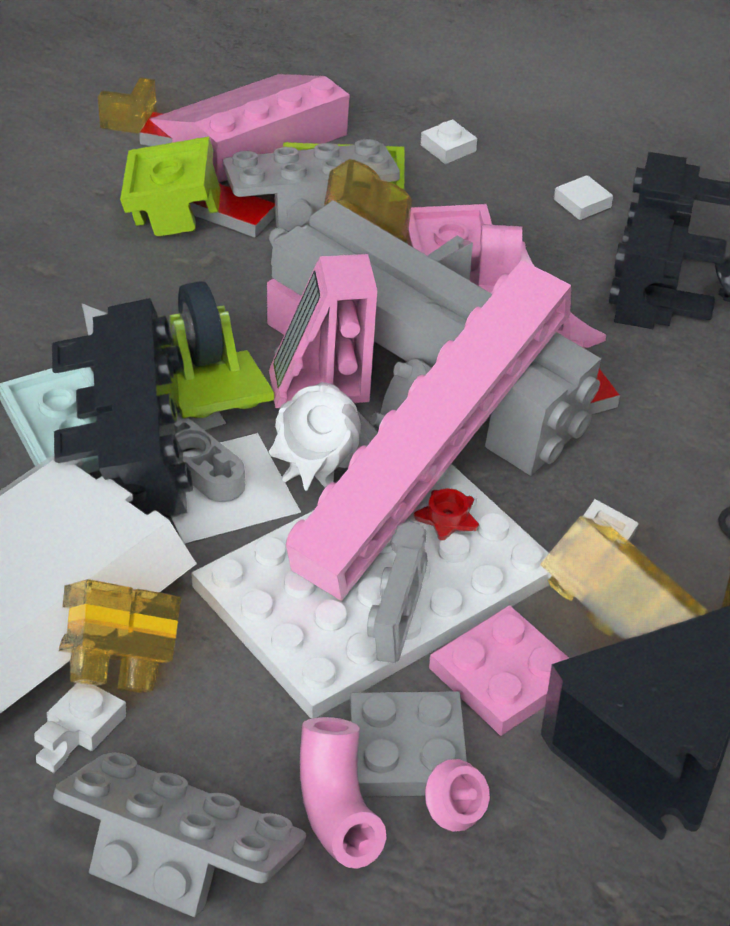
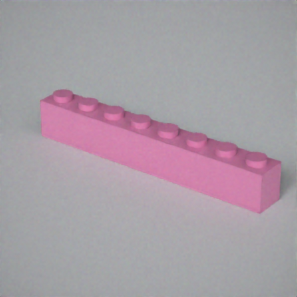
[286,260,571,601]

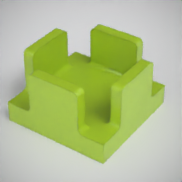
[120,136,220,236]

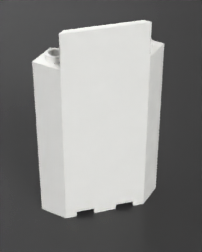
[0,456,196,713]

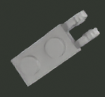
[367,521,428,663]

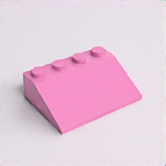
[150,74,350,183]

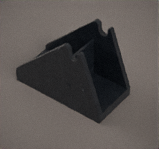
[541,605,730,840]

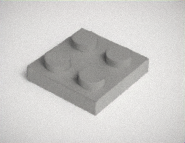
[350,691,467,797]

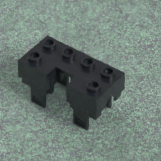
[609,152,730,329]
[52,298,193,517]

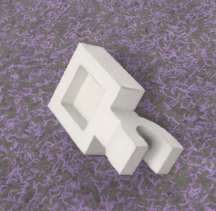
[34,678,126,773]

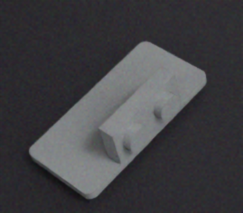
[223,139,400,231]
[53,753,306,917]

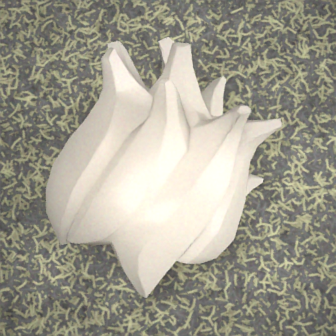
[268,382,361,491]

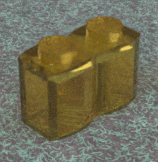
[324,159,412,242]

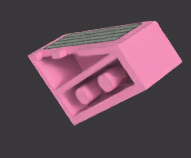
[269,254,377,408]

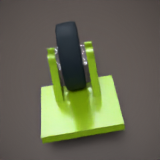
[169,281,274,418]

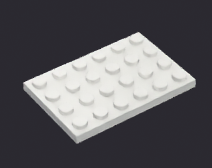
[191,464,555,718]

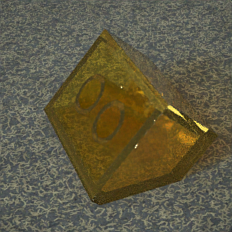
[540,516,710,640]

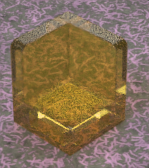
[98,78,157,134]

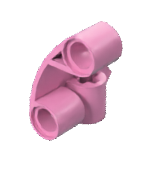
[478,224,606,348]

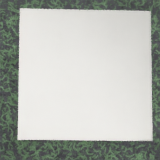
[171,433,301,544]

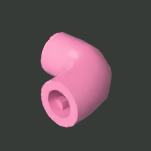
[300,717,387,868]

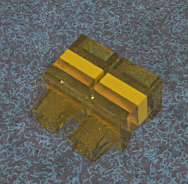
[59,579,182,693]

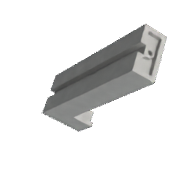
[272,200,601,476]

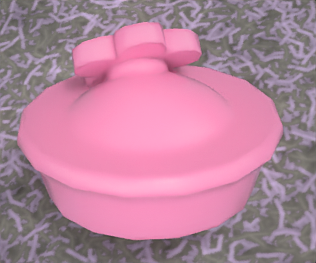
[425,759,490,832]

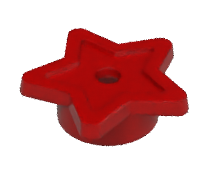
[414,488,479,540]

